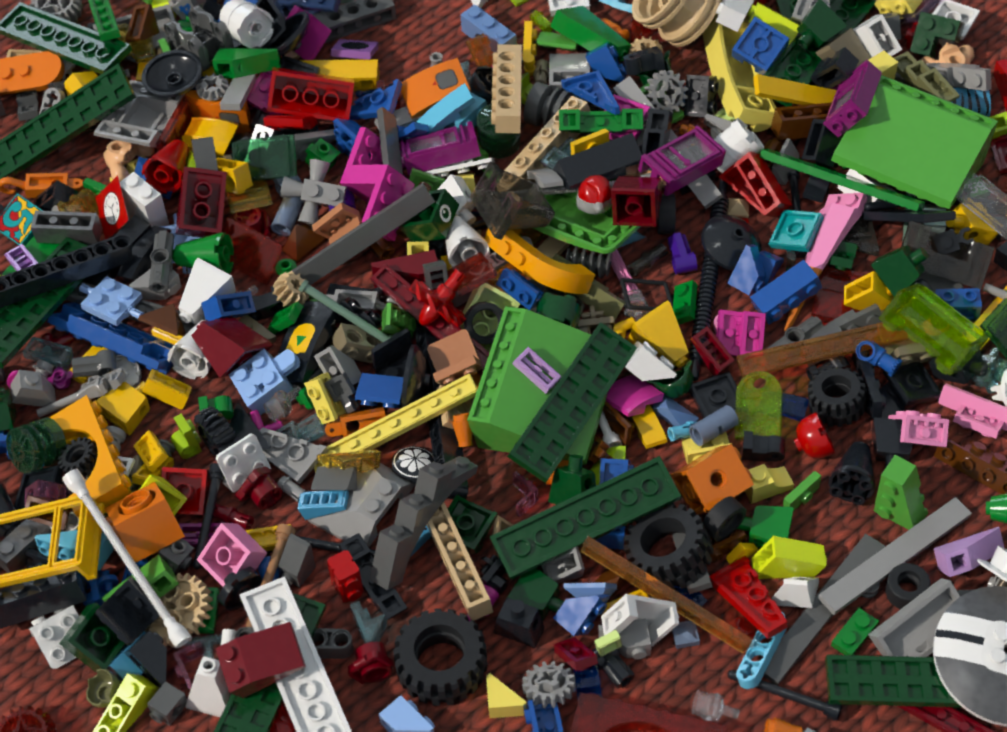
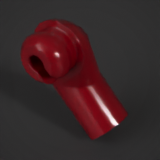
[40,332,75,350]

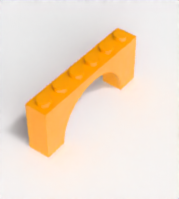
[41,395,132,518]

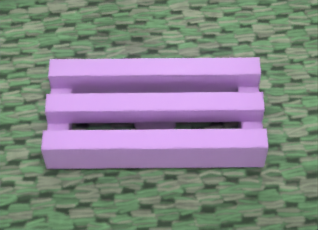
[512,347,562,394]

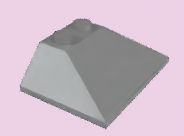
[93,80,185,149]
[308,454,416,547]

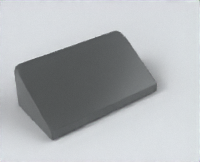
[311,466,357,490]

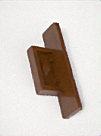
[934,438,1007,494]

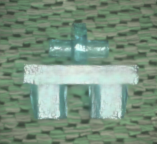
[972,348,1007,393]

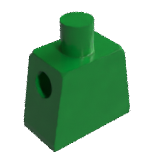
[737,505,794,549]

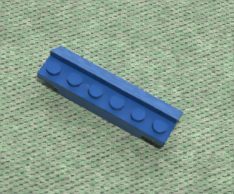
[47,302,174,375]

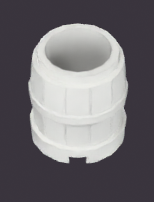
[219,0,274,48]
[714,118,764,173]

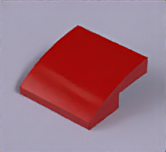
[263,115,318,129]

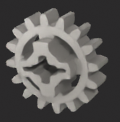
[644,70,688,113]
[522,661,576,708]

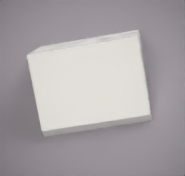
[933,0,980,47]

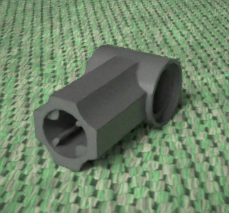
[72,349,117,378]

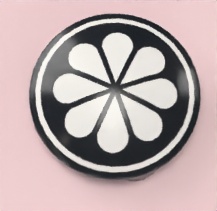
[392,446,434,484]

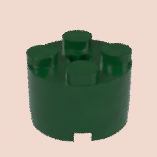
[536,292,582,329]

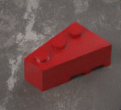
[718,152,792,217]

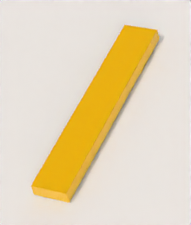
[753,74,837,105]

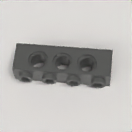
[313,0,396,43]

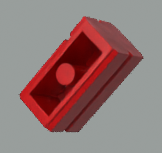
[327,550,364,603]

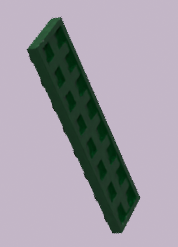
[0,64,136,179]
[0,237,88,368]
[507,322,638,483]
[214,593,326,732]
[825,655,963,708]

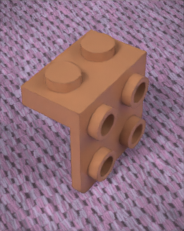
[312,202,362,244]
[427,329,483,386]

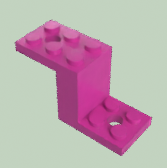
[340,127,415,241]

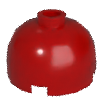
[794,412,835,459]

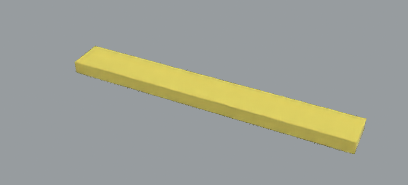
[314,373,477,473]

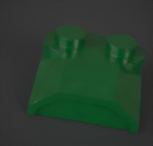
[448,495,498,555]

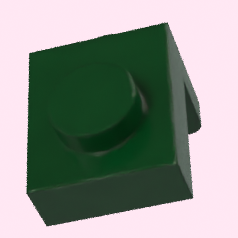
[830,241,858,271]

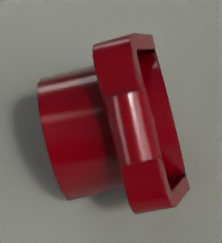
[234,205,271,244]
[235,466,283,510]
[348,641,393,684]

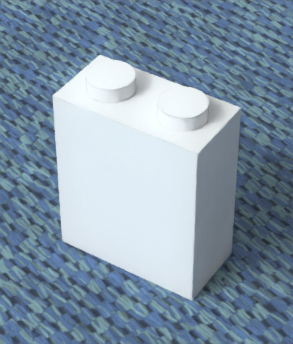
[120,172,169,228]

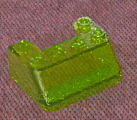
[879,283,988,376]

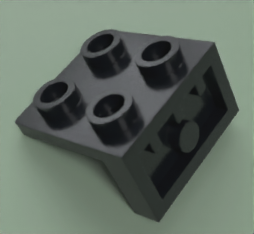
[371,328,412,377]

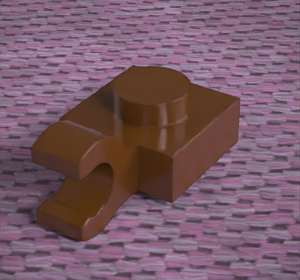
[588,435,614,464]

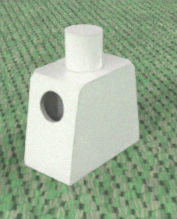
[438,174,477,226]

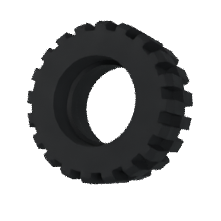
[393,608,488,706]

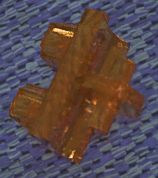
[466,33,493,67]

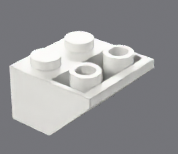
[853,14,902,58]
[625,340,677,381]

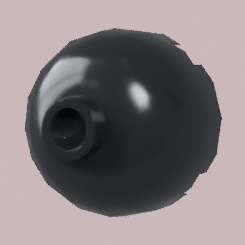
[470,66,493,105]

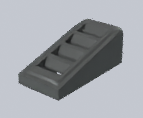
[423,260,453,303]

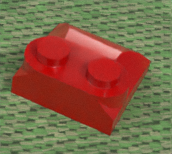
[161,467,210,516]

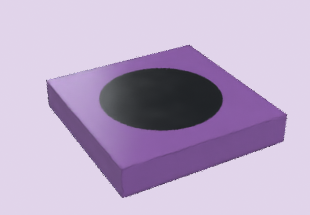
[331,39,378,60]

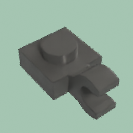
[324,372,360,414]

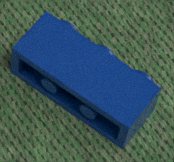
[750,260,822,325]

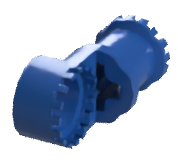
[856,340,902,377]

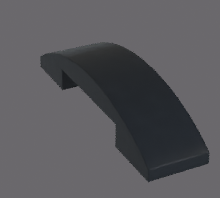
[339,533,408,621]

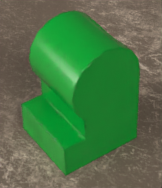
[198,395,234,421]

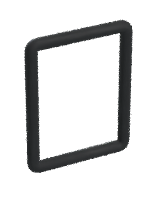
[620,278,673,311]

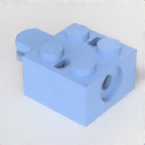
[229,349,300,416]

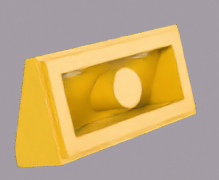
[142,369,192,410]

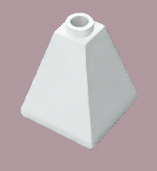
[178,258,237,324]
[186,656,231,717]

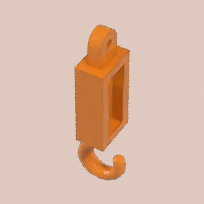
[0,173,84,198]
[325,407,393,437]

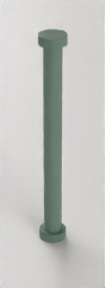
[298,279,392,342]

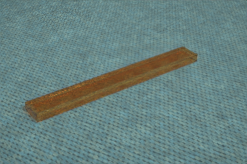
[736,316,916,379]
[581,536,753,654]

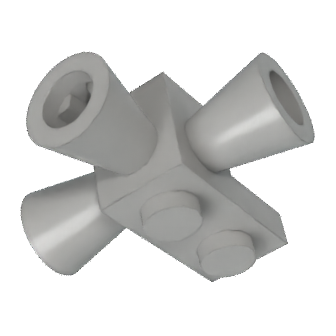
[281,159,347,225]

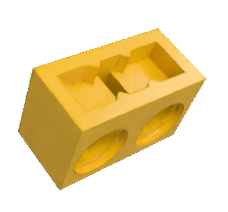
[216,157,253,195]

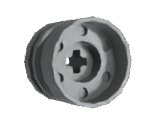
[523,82,573,127]

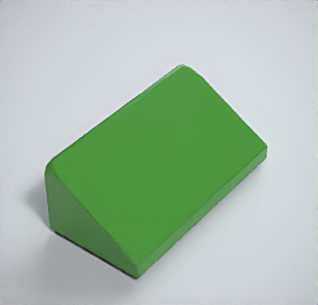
[536,31,579,52]

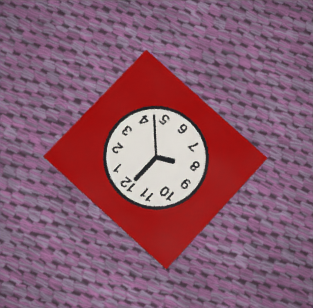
[95,175,129,240]

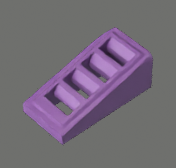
[4,244,38,271]

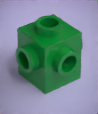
[305,138,341,174]

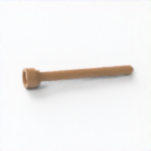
[246,524,296,627]

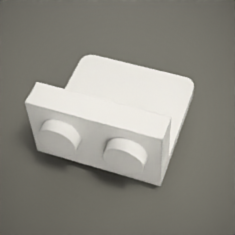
[216,433,271,493]
[28,605,79,669]

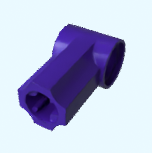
[668,232,697,275]

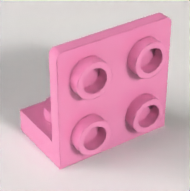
[888,410,949,447]

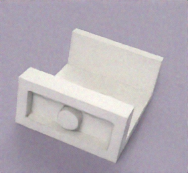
[601,594,679,646]

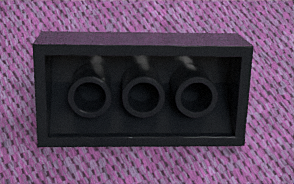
[0,570,87,629]

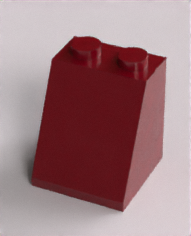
[611,176,662,227]
[191,317,273,378]

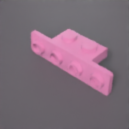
[938,383,1007,439]

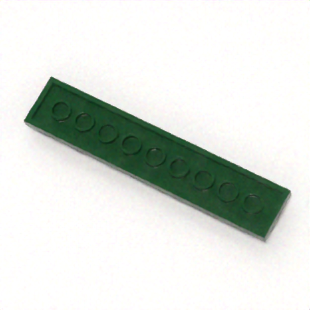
[764,0,876,107]

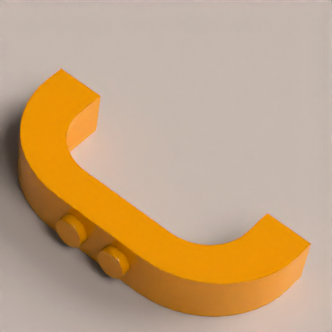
[485,212,595,294]

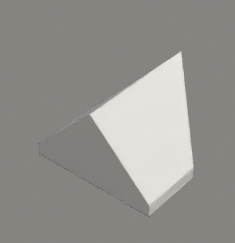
[771,576,819,608]

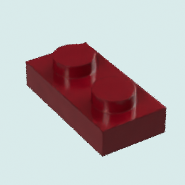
[554,637,598,671]

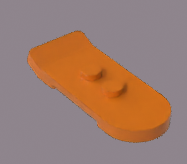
[0,51,65,96]

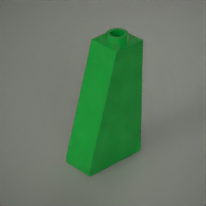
[550,6,631,62]

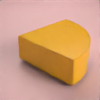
[726,543,758,564]

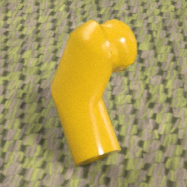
[612,317,635,339]

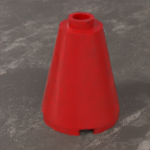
[142,140,189,194]

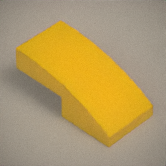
[629,405,667,449]

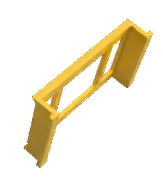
[0,496,105,588]

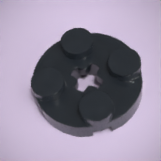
[217,566,262,611]

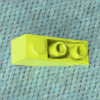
[93,673,159,732]

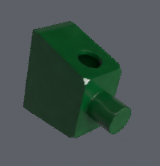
[797,0,847,49]
[871,245,929,299]
[548,454,596,505]
[507,568,564,621]

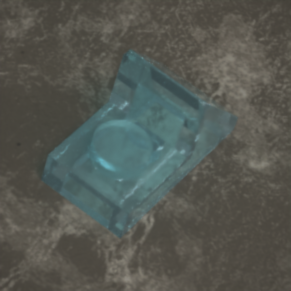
[350,601,387,643]

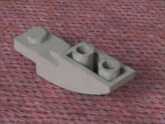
[925,63,991,91]

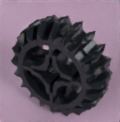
[194,406,239,457]

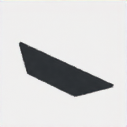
[230,402,271,450]

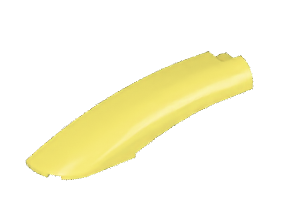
[703,0,776,132]

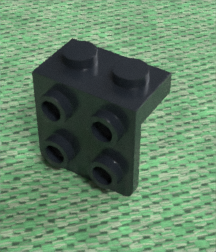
[96,576,160,646]

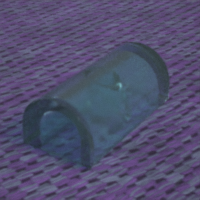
[23,337,73,370]

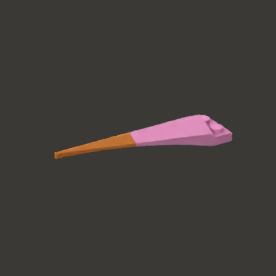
[784,193,868,331]

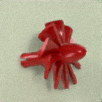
[409,268,467,328]

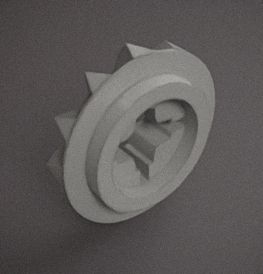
[196,73,229,101]

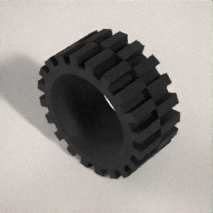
[623,503,714,592]

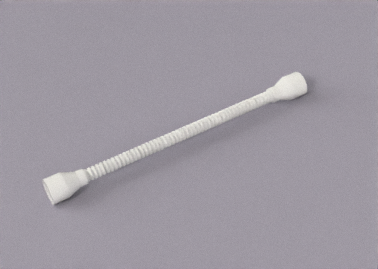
[62,469,192,648]

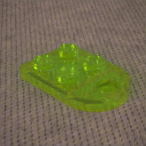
[734,371,783,439]

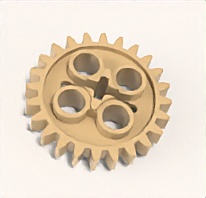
[144,573,213,648]

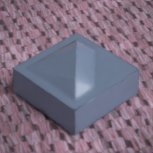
[671,620,700,649]

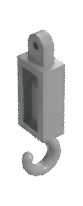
[318,289,405,312]

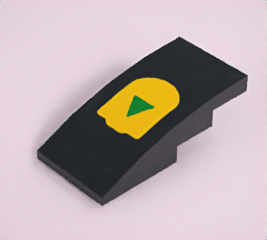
[277,301,339,385]

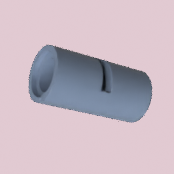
[271,197,304,237]
[689,405,739,446]

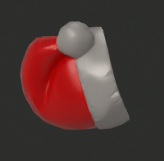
[576,175,612,214]

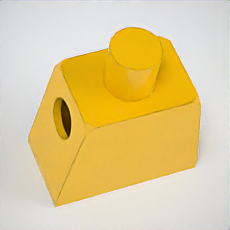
[946,203,999,247]
[844,271,897,311]
[96,381,150,436]

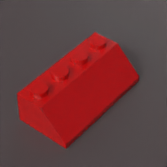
[267,67,354,121]

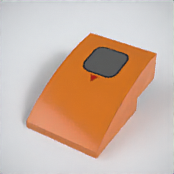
[400,58,471,119]
[185,90,251,133]

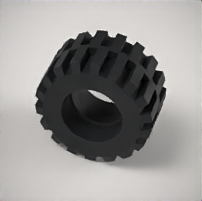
[808,366,866,427]

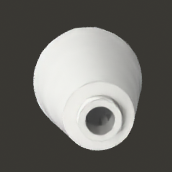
[445,216,490,272]
[167,320,211,379]

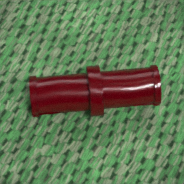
[213,503,254,530]

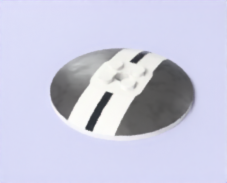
[933,586,1007,726]

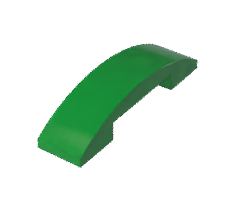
[559,109,643,133]

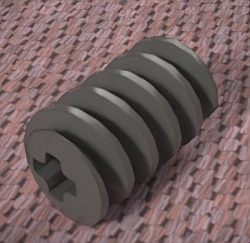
[566,246,612,279]

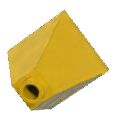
[627,300,689,368]

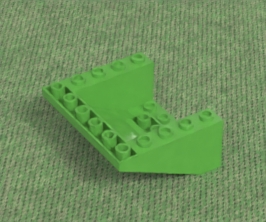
[831,75,998,209]
[467,306,608,465]

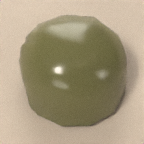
[86,669,121,708]

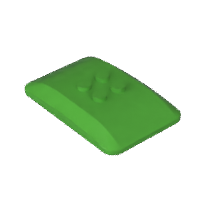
[509,184,641,254]

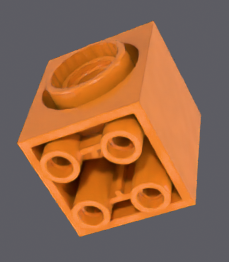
[670,444,754,514]
[104,482,185,563]

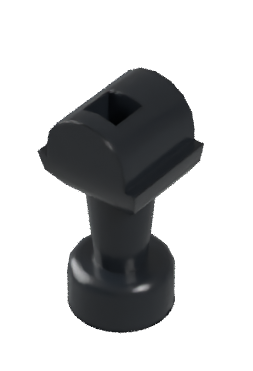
[806,351,851,381]

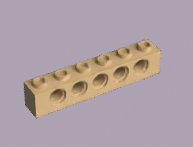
[491,44,522,133]
[494,96,591,203]
[427,502,493,620]

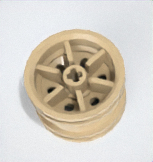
[632,0,720,47]

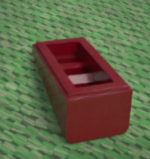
[690,326,735,376]

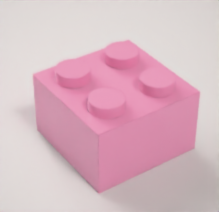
[197,523,267,586]

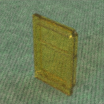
[226,175,273,214]

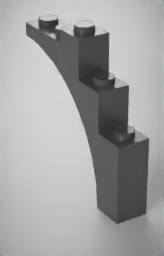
[369,456,478,590]

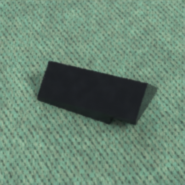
[553,133,642,190]

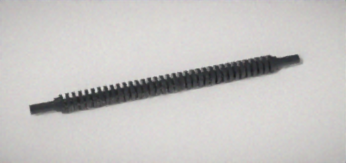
[689,179,729,381]

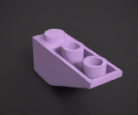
[934,527,1004,577]

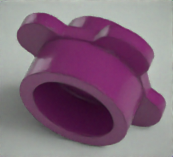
[47,367,73,390]

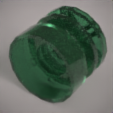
[476,104,521,159]
[6,417,66,474]

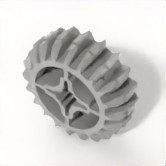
[29,0,83,22]

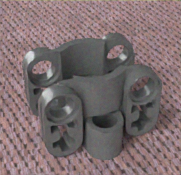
[163,5,234,72]

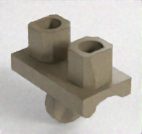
[577,305,614,334]

